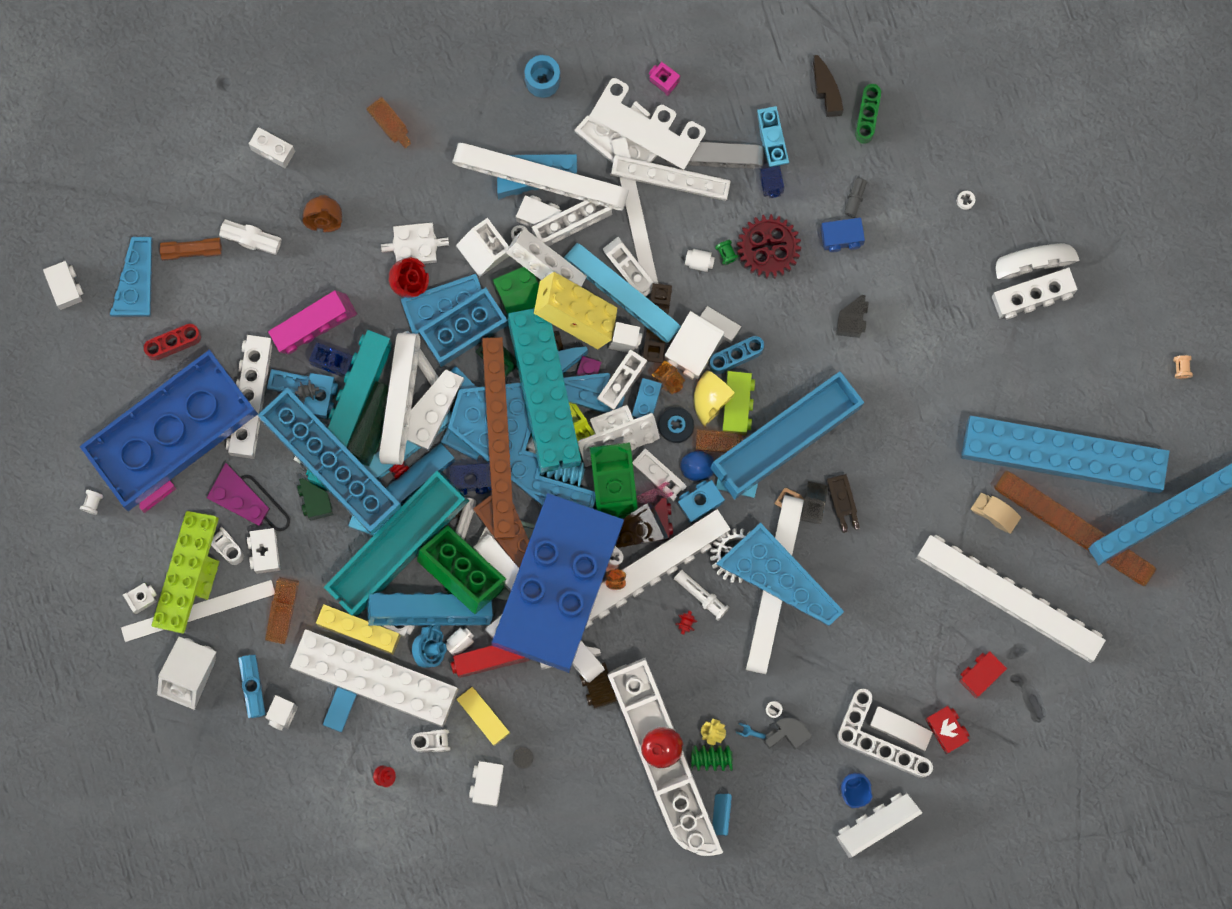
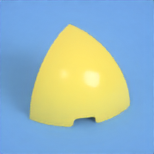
[694,370,735,427]

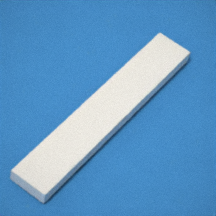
[611,155,730,201]

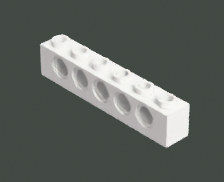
[226,335,273,459]

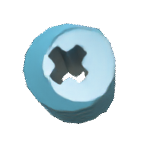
[541,461,585,487]

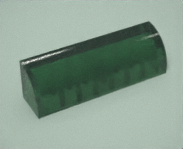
[347,381,389,466]

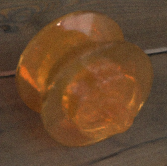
[606,569,626,590]

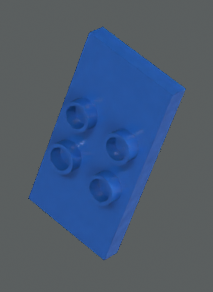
[79,350,258,511]
[492,493,624,673]

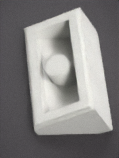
[700,306,741,343]

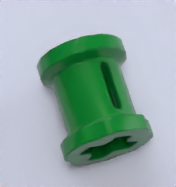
[715,240,739,265]

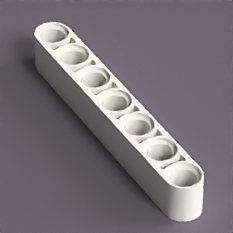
[379,333,420,465]

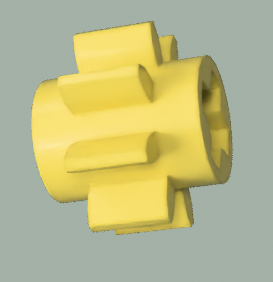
[701,719,726,745]

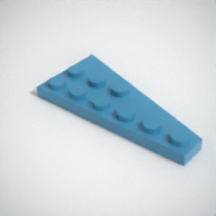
[716,522,844,626]

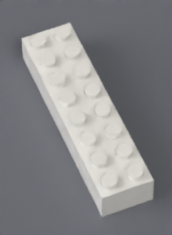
[290,629,458,728]

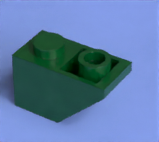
[297,478,333,521]

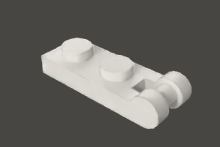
[633,449,687,501]

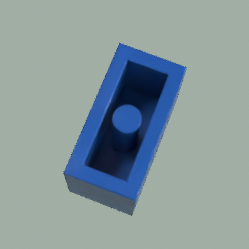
[821,218,865,252]

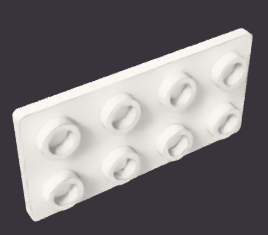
[578,405,660,467]

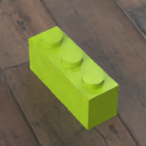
[722,371,755,436]

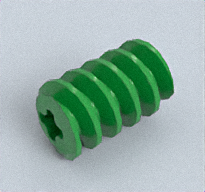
[691,745,733,771]

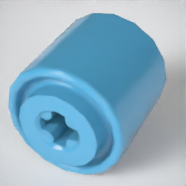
[524,55,561,98]

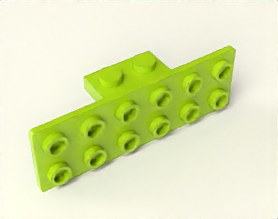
[151,511,219,634]

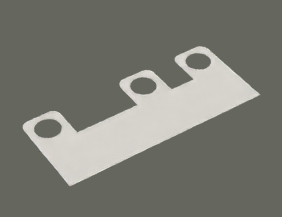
[589,78,706,170]

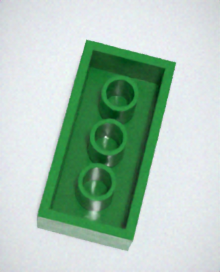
[417,526,506,614]

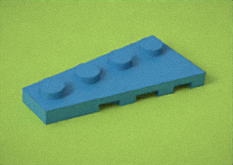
[401,274,482,334]

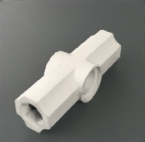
[219,220,282,255]

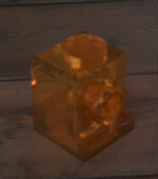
[652,361,685,395]

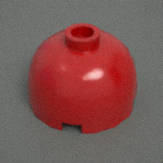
[388,257,429,298]
[641,727,683,768]

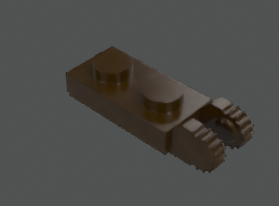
[827,474,860,533]

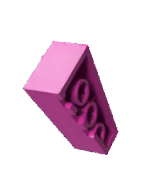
[268,290,358,354]

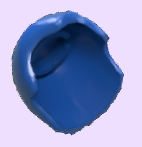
[680,451,714,481]
[841,773,873,808]

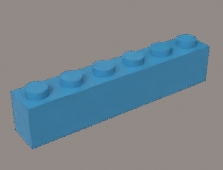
[367,593,493,626]

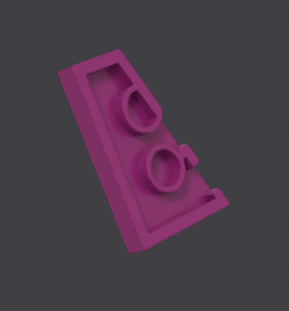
[207,463,270,527]

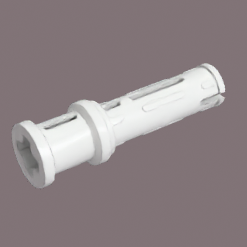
[674,570,730,621]

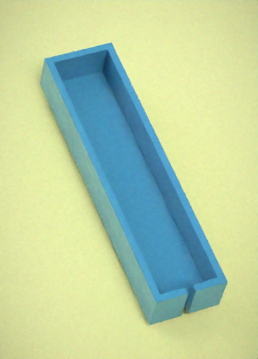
[710,371,865,500]

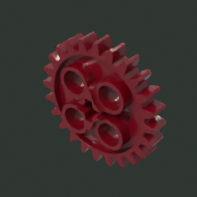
[737,214,801,279]

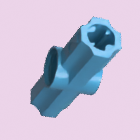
[238,655,266,718]

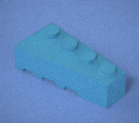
[497,154,577,199]

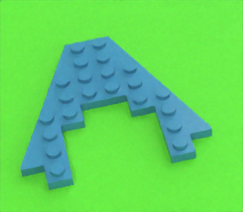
[448,373,625,509]

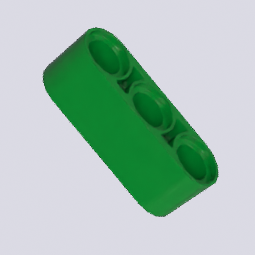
[855,84,881,144]

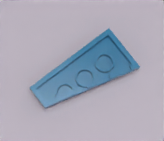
[110,237,153,317]

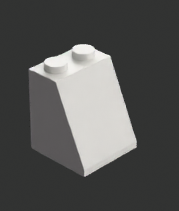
[664,311,725,380]
[157,637,216,710]

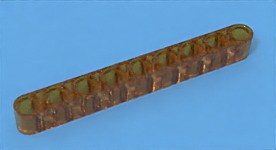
[994,471,1157,586]

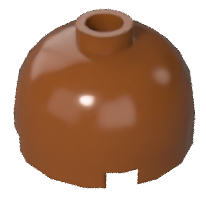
[303,195,342,232]

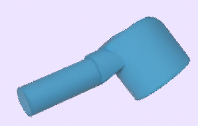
[736,723,766,739]

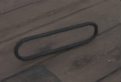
[240,475,290,531]

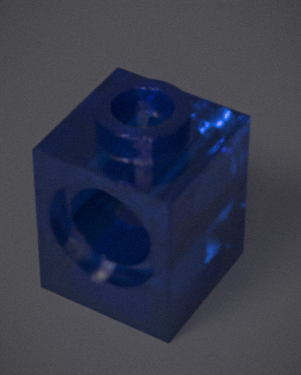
[760,165,785,198]

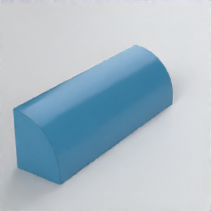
[385,443,455,505]

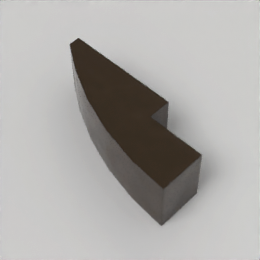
[813,55,843,117]

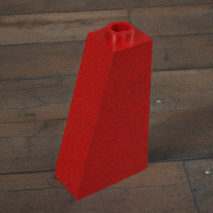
[451,646,530,678]

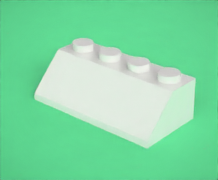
[836,793,922,858]

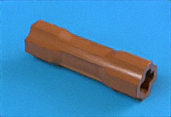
[160,238,222,261]

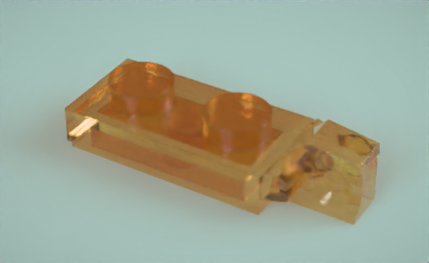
[366,97,411,148]
[695,430,744,453]

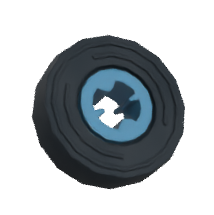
[659,407,694,443]

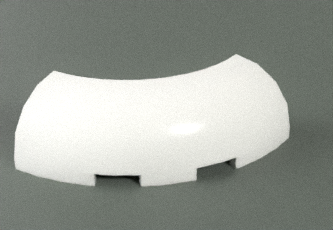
[996,243,1079,279]

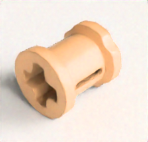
[1173,355,1193,379]

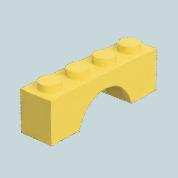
[316,604,401,655]

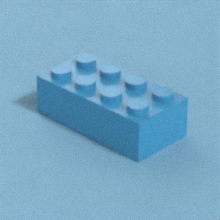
[418,288,508,367]

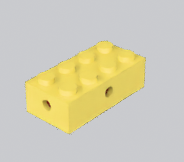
[534,272,617,349]

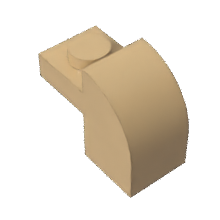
[971,493,1021,534]

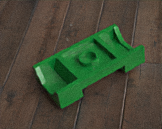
[590,443,638,519]

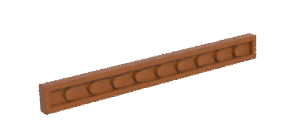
[482,337,515,539]

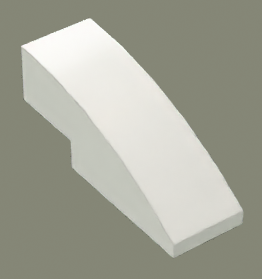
[869,706,933,751]

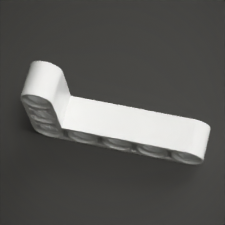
[837,689,933,778]

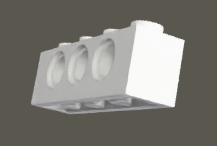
[532,201,612,246]
[506,228,587,287]
[992,268,1077,320]

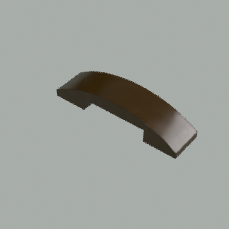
[643,283,672,363]

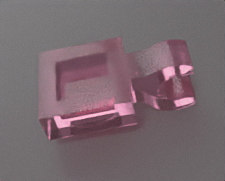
[636,482,674,504]

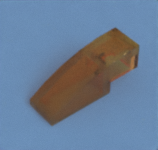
[265,577,299,644]

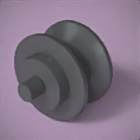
[295,380,319,402]

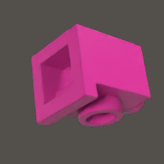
[649,62,680,96]

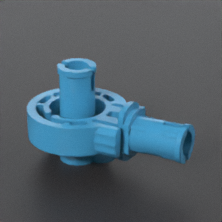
[412,625,447,668]

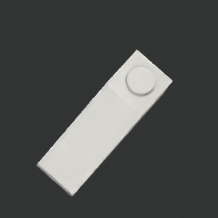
[603,237,654,297]
[597,350,647,410]

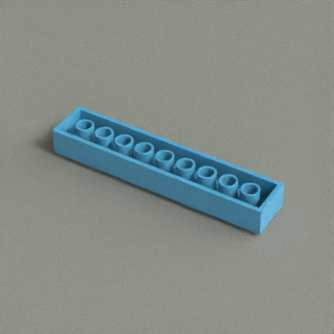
[961,416,1170,494]

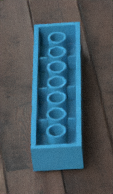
[258,387,401,535]

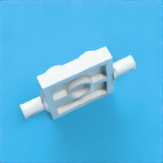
[381,223,449,264]

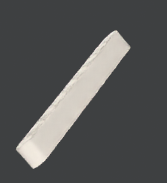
[452,143,629,210]
[746,495,804,674]
[473,534,605,683]

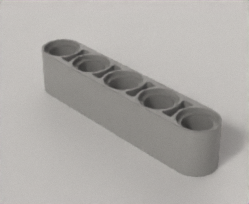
[666,142,764,169]

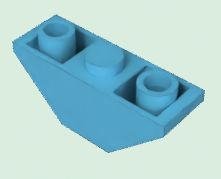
[757,106,789,167]

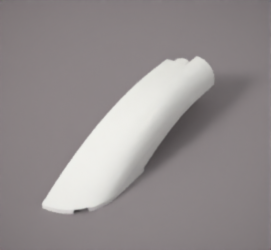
[608,658,723,856]

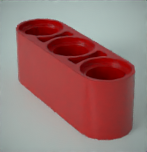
[144,324,201,361]

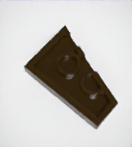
[616,502,669,548]

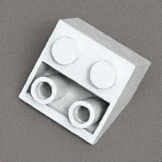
[456,218,509,278]

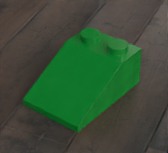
[493,267,539,316]

